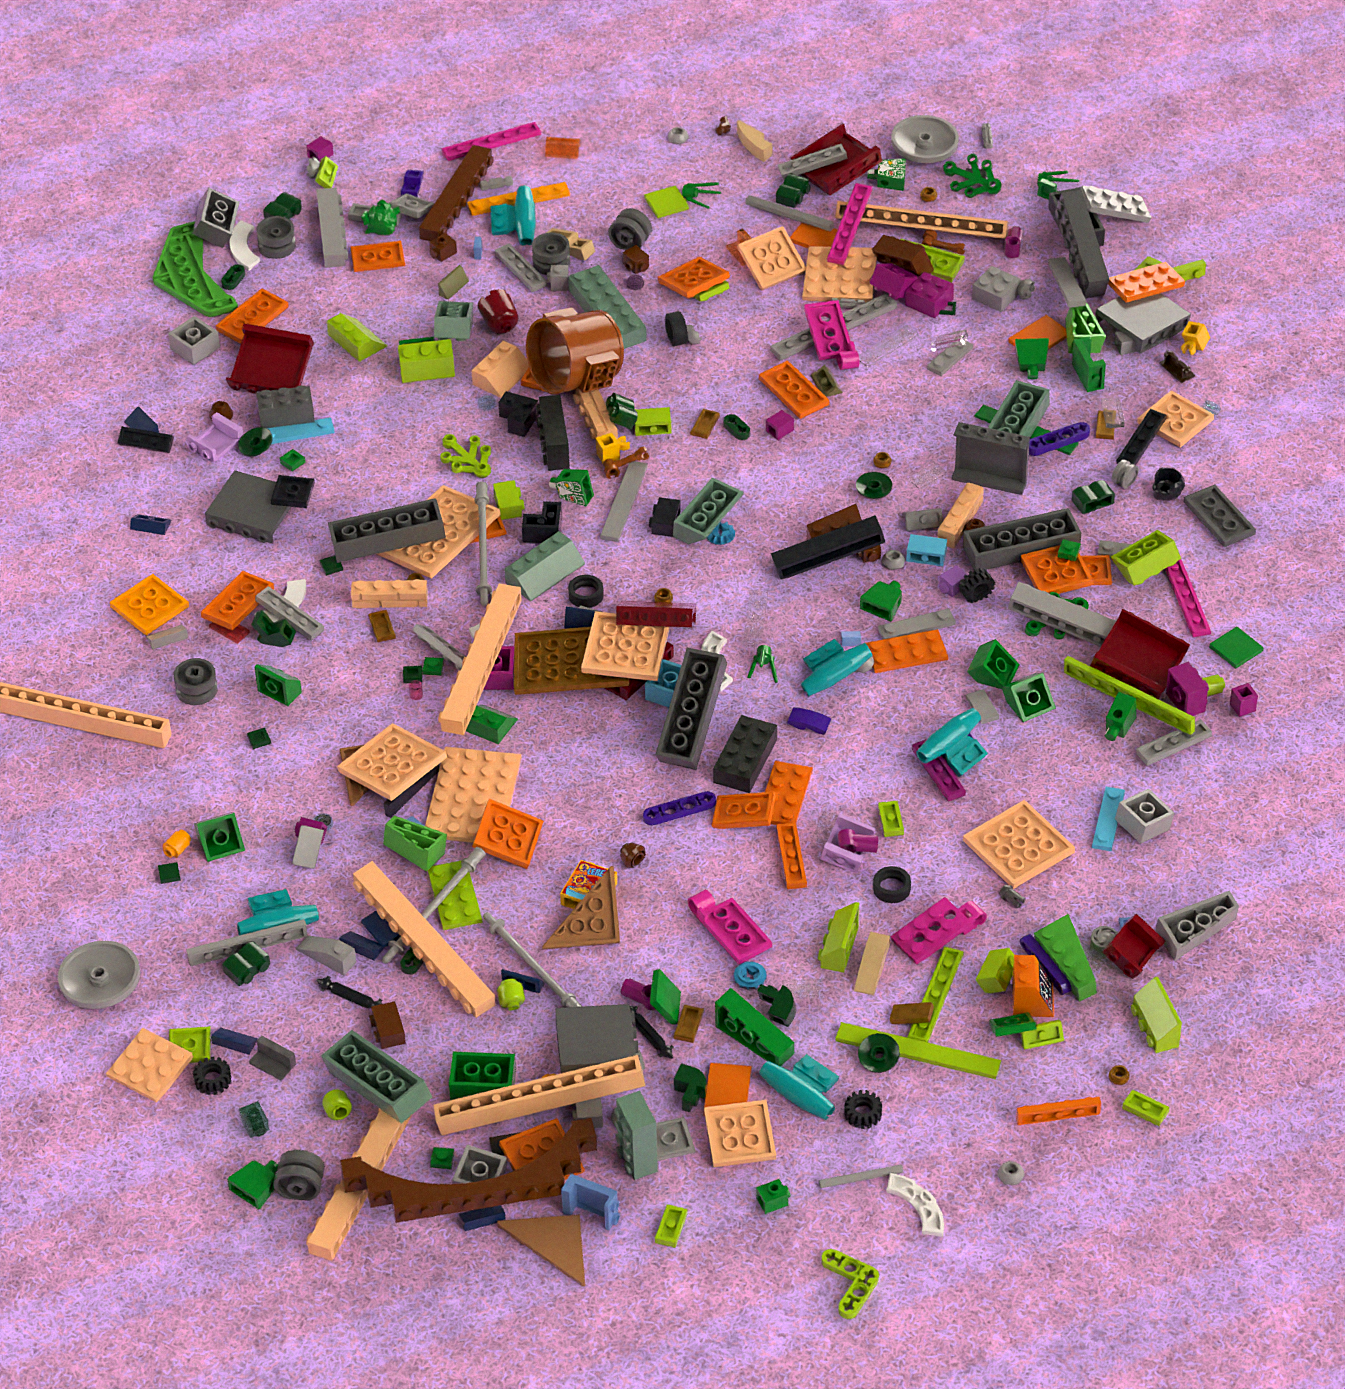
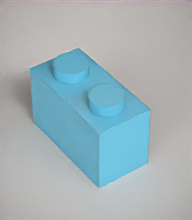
[906,534,947,566]

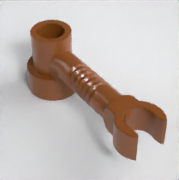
[921,229,965,255]
[603,446,649,479]

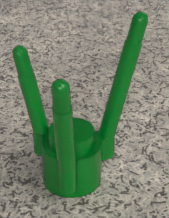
[1037,171,1079,192]
[682,182,721,208]
[747,645,778,683]

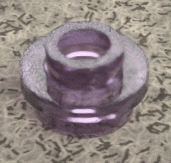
[627,275,644,290]

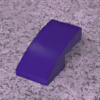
[401,170,424,197]
[786,707,832,735]

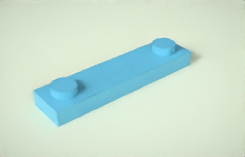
[267,417,335,444]
[1092,787,1125,852]

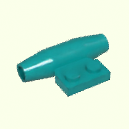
[491,185,536,246]
[800,639,873,696]
[916,708,988,777]
[237,889,319,936]
[759,1054,839,1120]

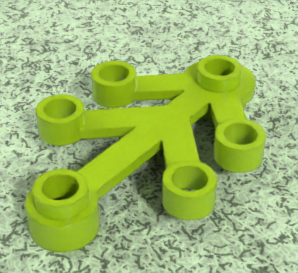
[440,434,491,478]

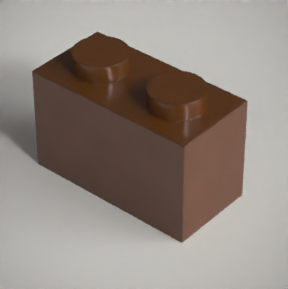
[369,1001,406,1049]

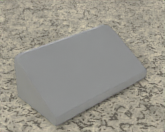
[146,625,188,650]
[292,825,324,869]

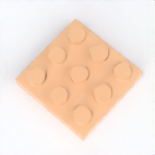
[737,226,806,291]
[1137,390,1214,448]
[106,1028,193,1103]
[704,1100,776,1168]

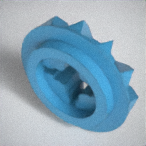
[707,522,735,545]
[734,962,766,990]

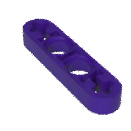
[1029,422,1090,456]
[643,791,716,826]
[1019,934,1072,995]

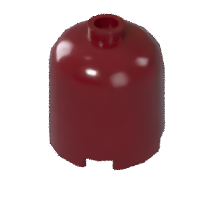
[477,289,519,334]

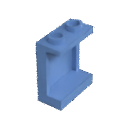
[561,1174,620,1231]

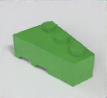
[1065,303,1106,353]
[383,816,447,872]

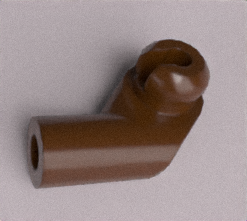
[715,116,731,136]

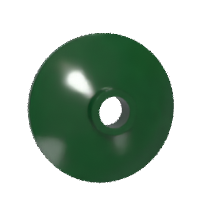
[238,427,273,457]
[856,472,892,499]
[858,1033,900,1073]

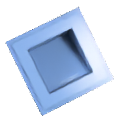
[841,631,861,646]

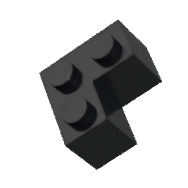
[498,391,539,437]
[522,501,562,543]

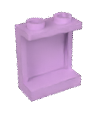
[187,412,244,463]
[820,814,875,873]

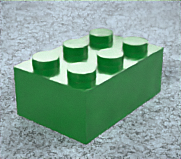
[449,1052,516,1100]

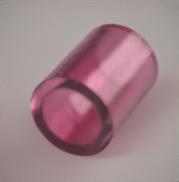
[409,680,423,700]

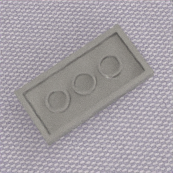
[1080,185,1151,223]

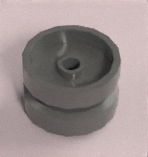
[608,208,652,250]
[256,216,296,259]
[532,232,570,275]
[174,658,218,705]
[274,1150,325,1201]

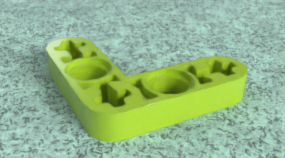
[821,1249,879,1319]

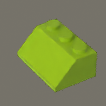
[327,313,388,362]
[398,339,455,383]
[1111,529,1182,586]
[818,902,859,973]
[1131,977,1182,1053]

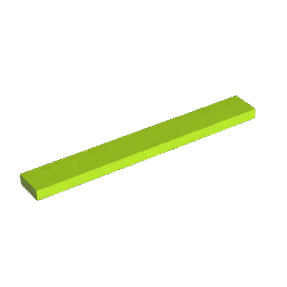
[1064,656,1195,735]
[836,1022,1001,1079]

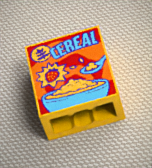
[560,860,617,909]

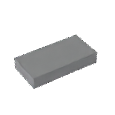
[966,689,999,724]

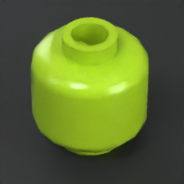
[497,979,525,1011]
[322,1089,352,1120]

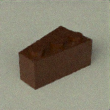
[872,235,934,276]
[806,504,862,540]

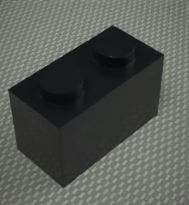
[649,497,681,537]

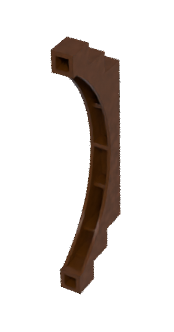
[340,1118,597,1223]

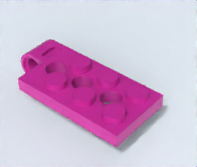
[804,300,860,370]
[688,889,772,965]
[890,897,987,964]

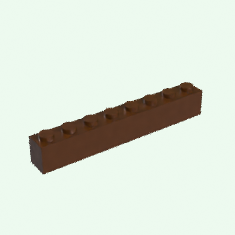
[419,145,494,241]

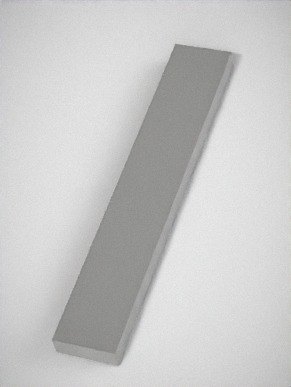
[1048,257,1086,308]
[601,461,648,542]
[186,919,308,966]

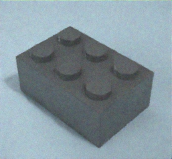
[192,187,239,248]
[256,386,315,428]

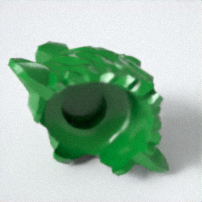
[361,199,400,235]

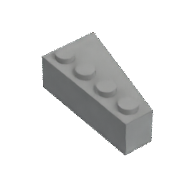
[1155,891,1239,961]

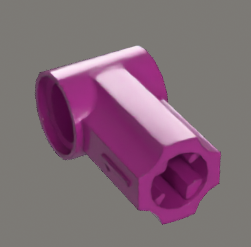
[1004,226,1023,258]
[838,829,878,853]
[620,978,656,1010]

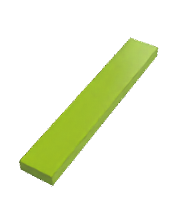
[907,946,964,1042]

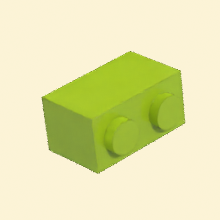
[634,407,672,436]
[493,480,525,520]
[975,948,1014,993]

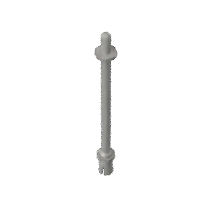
[474,482,492,606]
[382,847,486,964]
[483,912,582,1007]

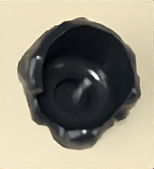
[1152,467,1185,501]

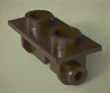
[1159,350,1196,383]

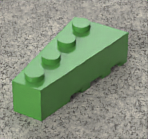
[1034,914,1097,1002]

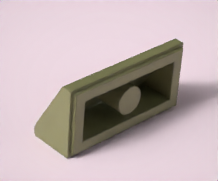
[438,265,469,300]
[811,365,843,397]

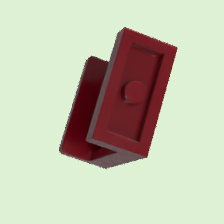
[1102,914,1166,979]

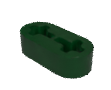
[221,264,246,290]
[723,414,750,440]
[400,947,424,975]

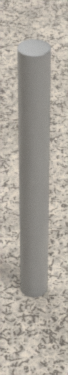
[819,1164,903,1188]

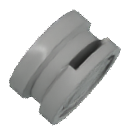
[1112,459,1139,489]
[1090,926,1117,957]

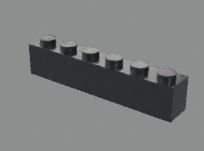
[771,515,885,579]

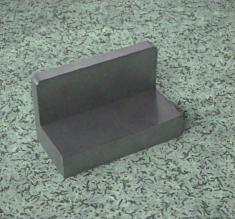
[902,508,943,531]
[249,1036,296,1080]

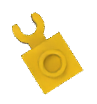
[1181,321,1210,355]
[595,432,630,463]

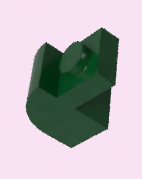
[251,610,296,647]
[757,984,796,1027]
[674,1063,706,1113]

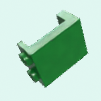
[1072,336,1106,392]

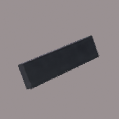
[1116,409,1167,465]
[383,764,440,818]

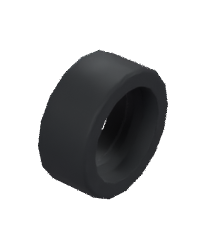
[665,311,688,346]
[568,574,604,608]
[873,866,911,904]

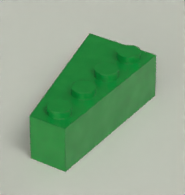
[715,988,794,1066]

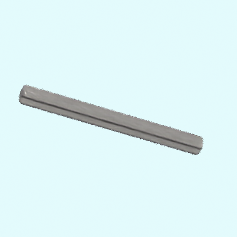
[745,195,834,231]

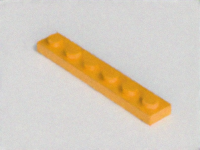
[467,182,570,216]

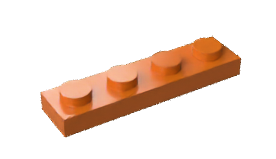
[776,822,807,889]
[1016,1097,1101,1125]

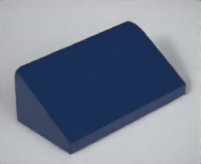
[124,406,159,433]
[130,514,172,535]
[564,606,602,629]
[361,910,401,947]
[339,931,385,961]
[501,969,545,994]
[211,1027,258,1055]
[459,1205,506,1231]

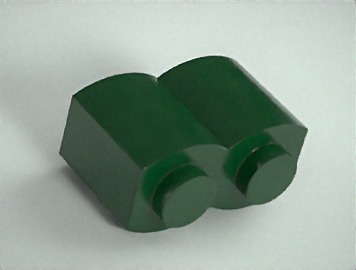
[776,173,811,208]
[263,192,302,220]
[606,392,638,430]
[1071,480,1115,514]
[222,941,270,986]

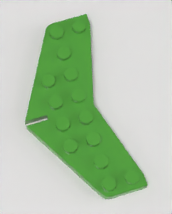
[153,221,238,317]

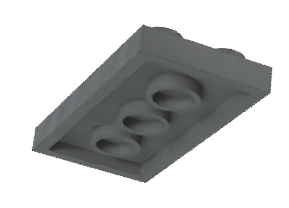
[1184,484,1256,547]

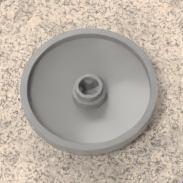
[891,115,959,163]
[58,941,140,1009]

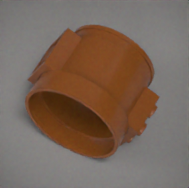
[526,307,624,394]

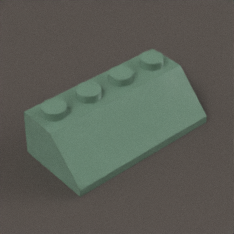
[673,477,744,544]
[504,531,585,602]

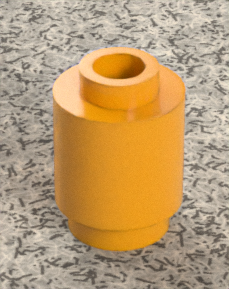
[162,830,191,858]

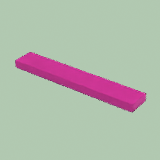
[442,122,541,161]
[827,183,872,265]
[1165,559,1211,637]

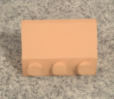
[472,340,529,398]

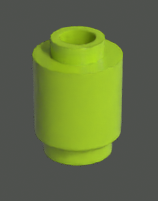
[1202,674,1225,696]

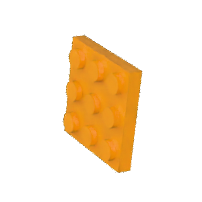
[109,574,189,635]

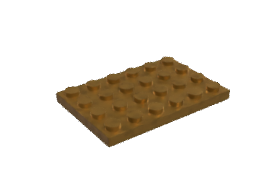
[514,627,629,695]

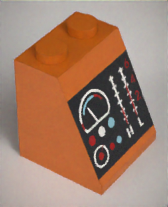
[1012,955,1054,1017]

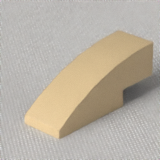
[737,120,772,162]
[547,228,596,261]
[854,932,890,996]

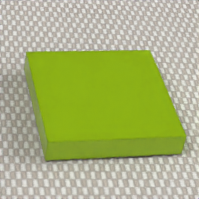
[644,185,689,218]
[169,1026,211,1063]

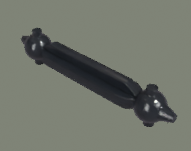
[316,975,383,1008]
[630,1006,674,1059]

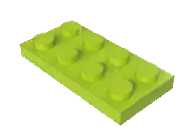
[900,238,965,282]
[428,860,483,930]

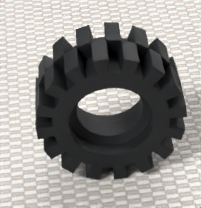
[959,568,996,603]
[193,1057,232,1095]
[844,1090,882,1129]

